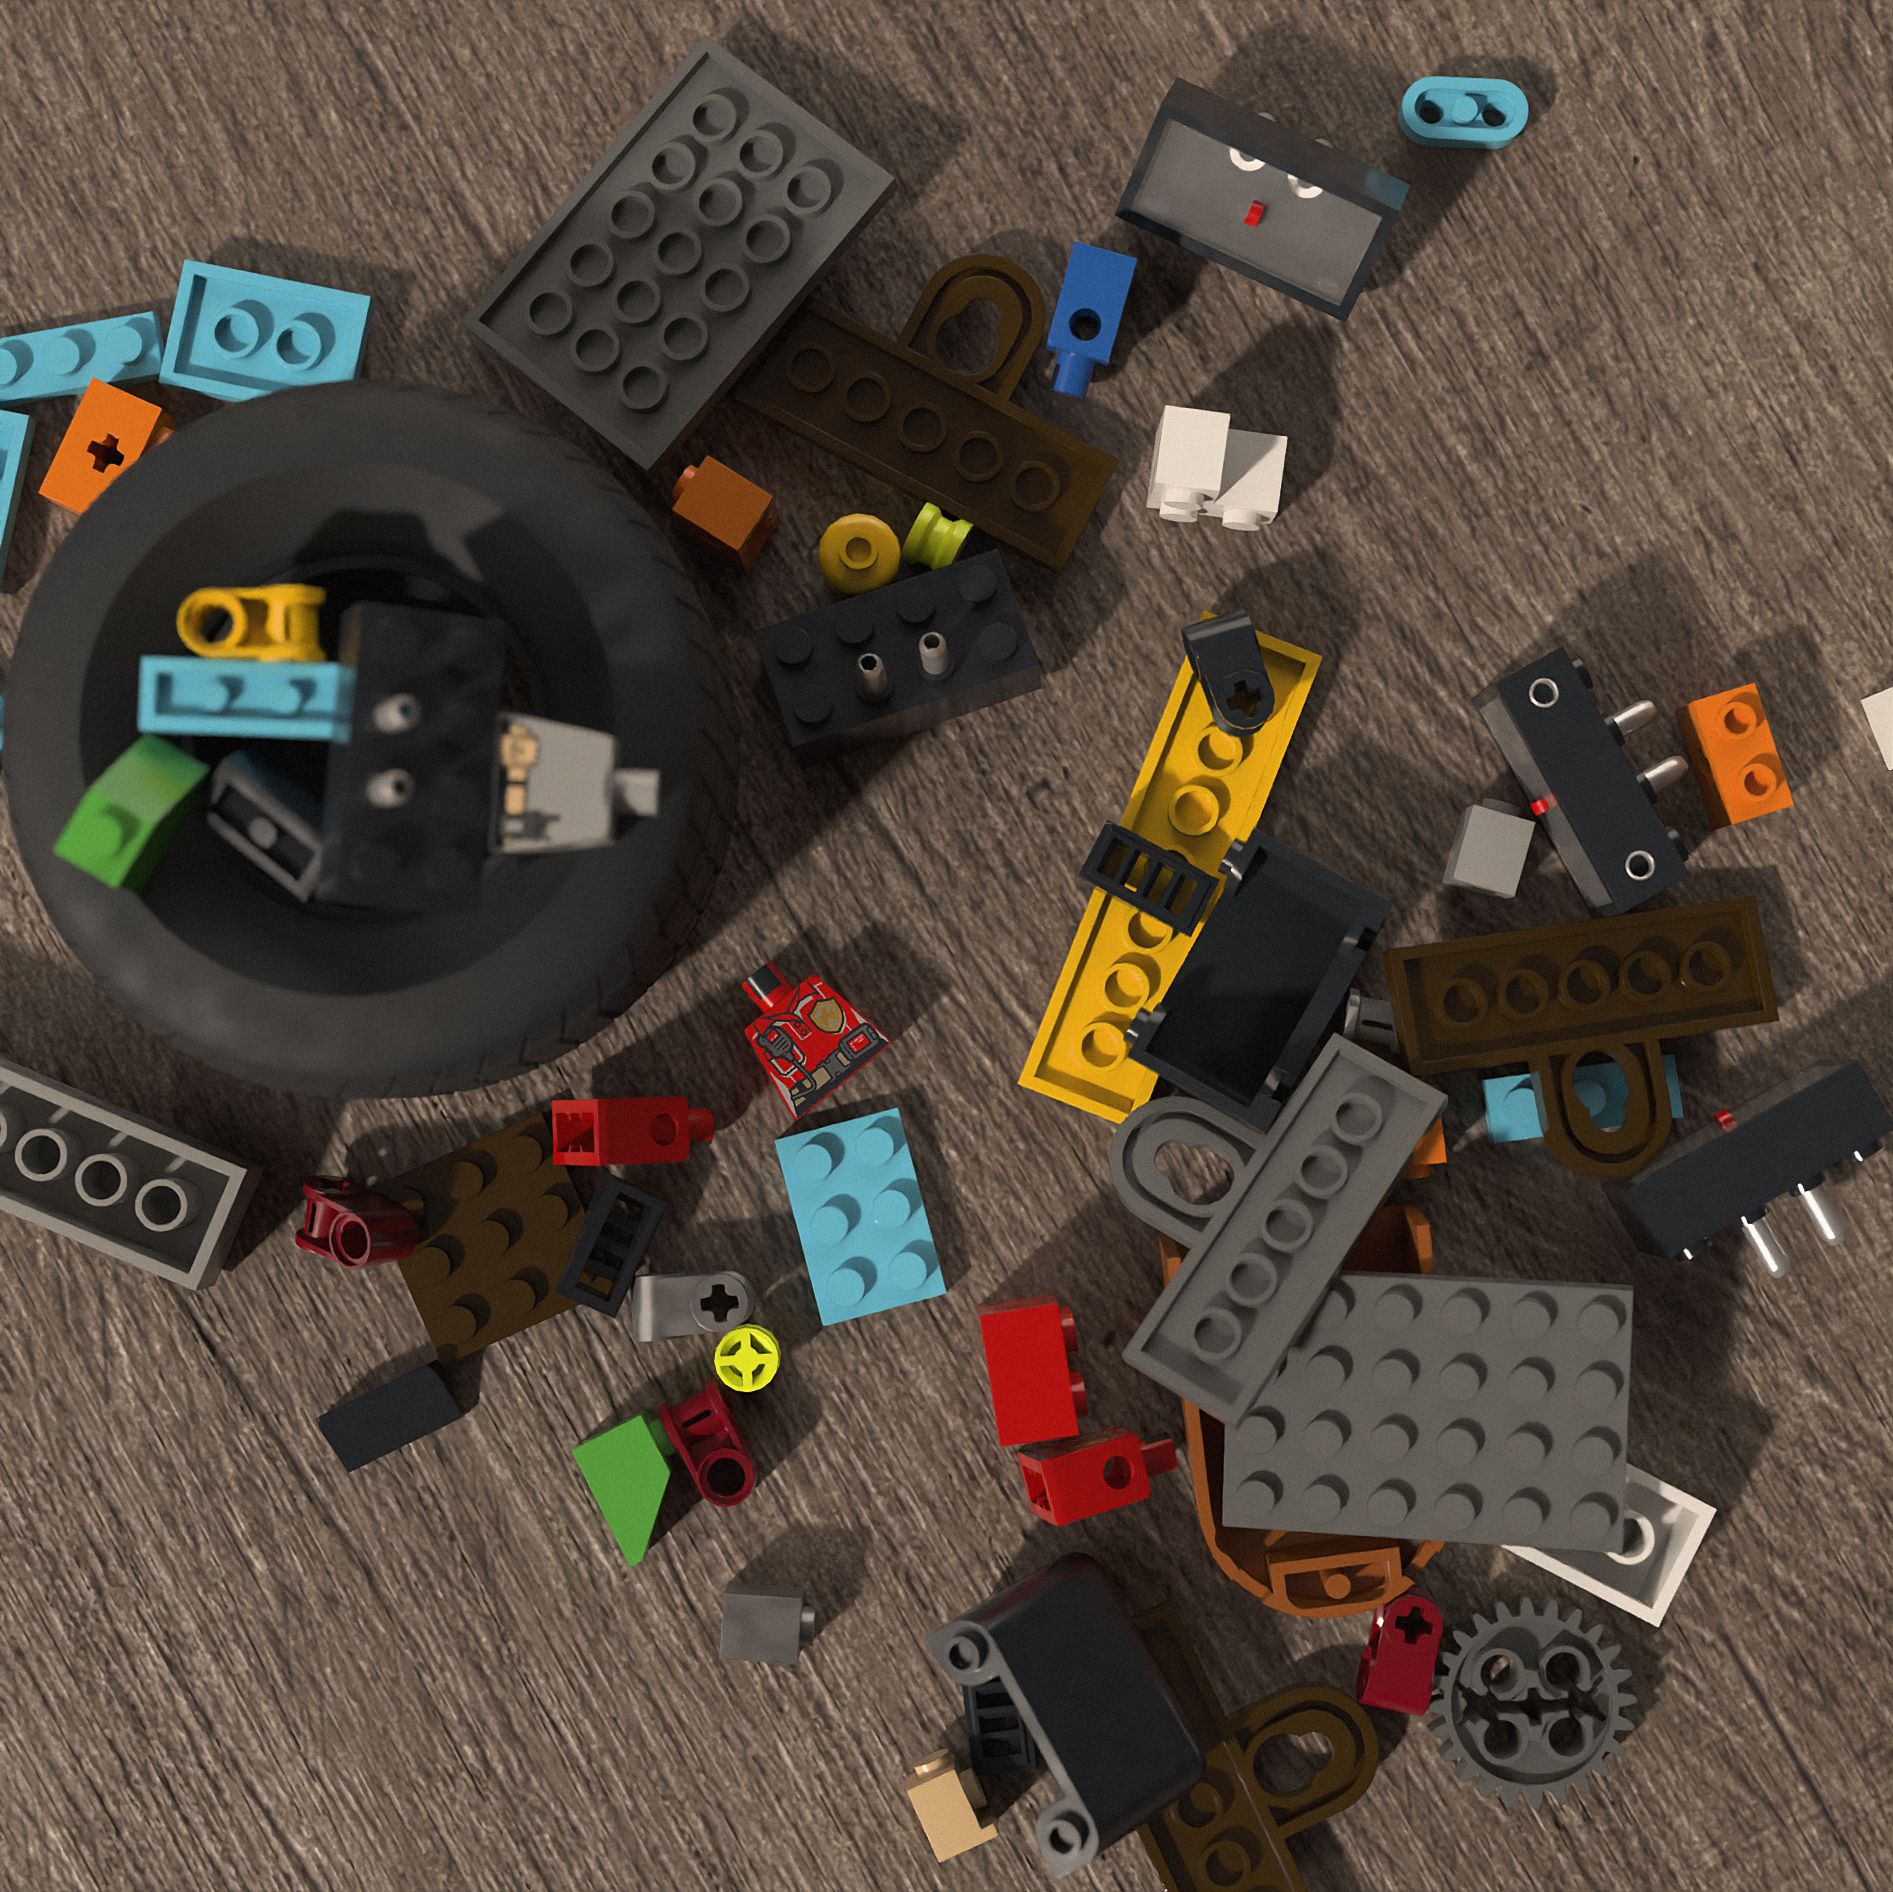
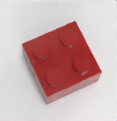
[978,1294,1089,1447]

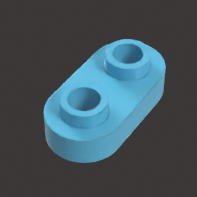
[1398,76,1528,149]

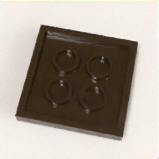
[367,1112,613,1366]

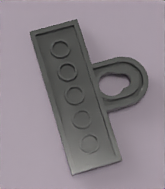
[1109,1033,1448,1431]

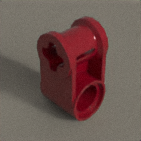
[295,1175,417,1270]
[657,1377,760,1507]
[1356,1584,1443,1717]

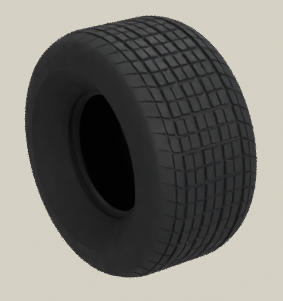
[1,380,740,1099]

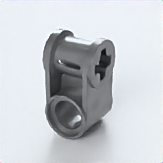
[630,1270,756,1342]

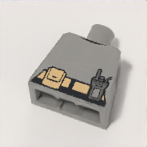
[490,713,660,857]

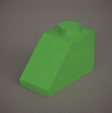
[53,733,213,893]
[571,1408,677,1567]

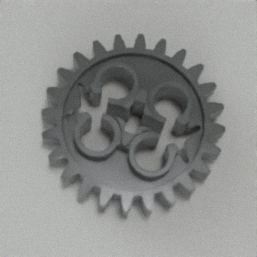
[1426,1592,1637,1810]

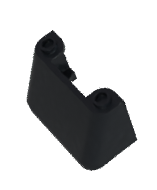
[1123,828,1393,1137]
[924,1552,1207,1880]

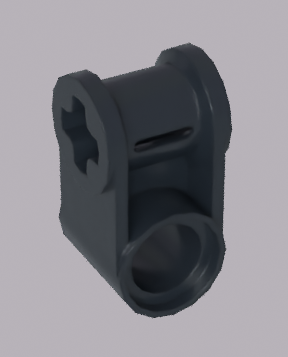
[1181,607,1275,739]

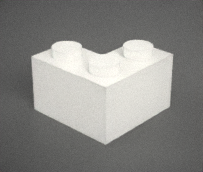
[1146,405,1288,531]

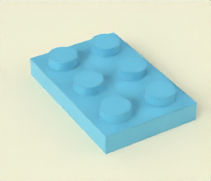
[158,259,375,402]
[774,1107,947,1326]

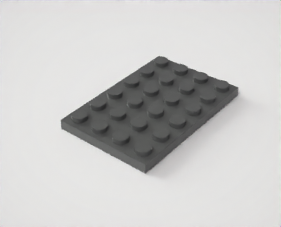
[461,35,899,479]
[1222,1270,1633,1553]

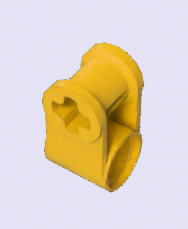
[179,586,325,664]

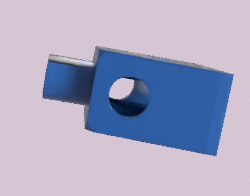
[1047,241,1137,399]

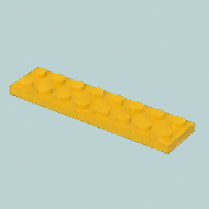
[1017,610,1323,1124]

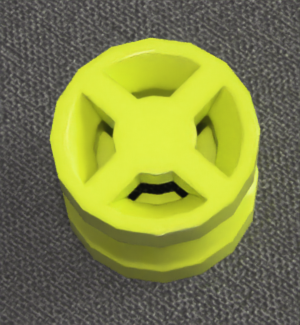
[901,502,973,571]
[714,1323,782,1392]

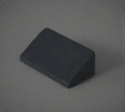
[194,746,325,901]
[315,1358,465,1473]

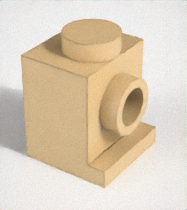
[907,1749,999,1863]

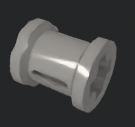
[1338,988,1400,1055]

